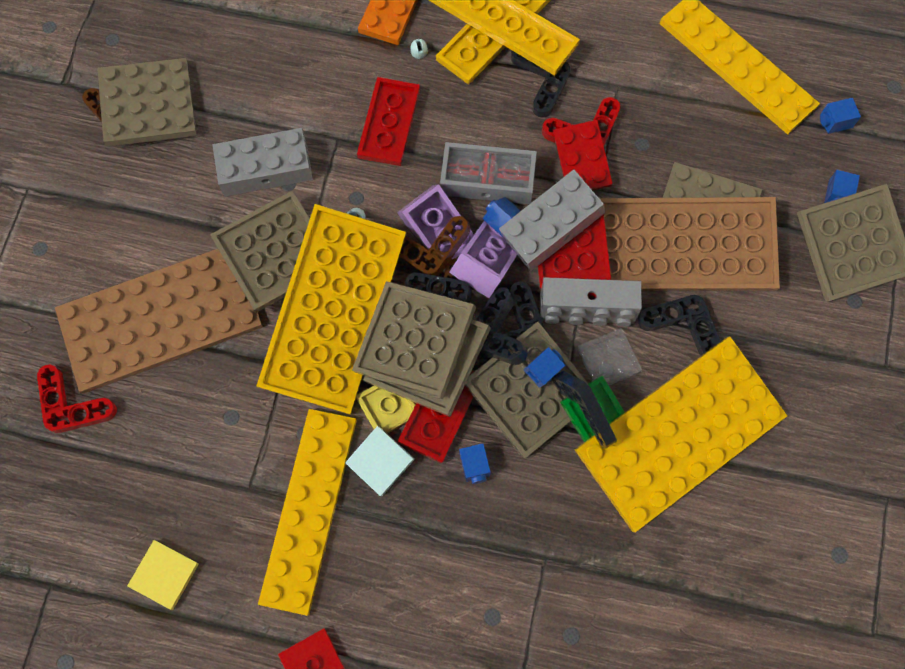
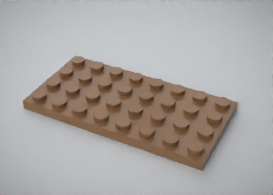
[599,197,780,291]
[55,249,263,394]

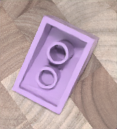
[397,184,474,259]
[449,221,517,298]

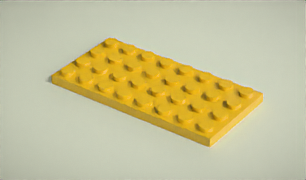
[256,204,406,414]
[575,336,787,532]

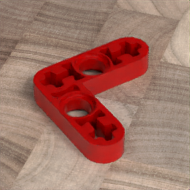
[542,97,620,146]
[37,364,117,433]

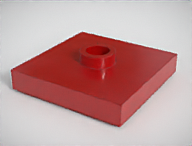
[278,628,345,669]

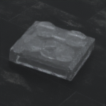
[577,328,642,386]

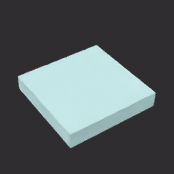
[345,426,415,496]

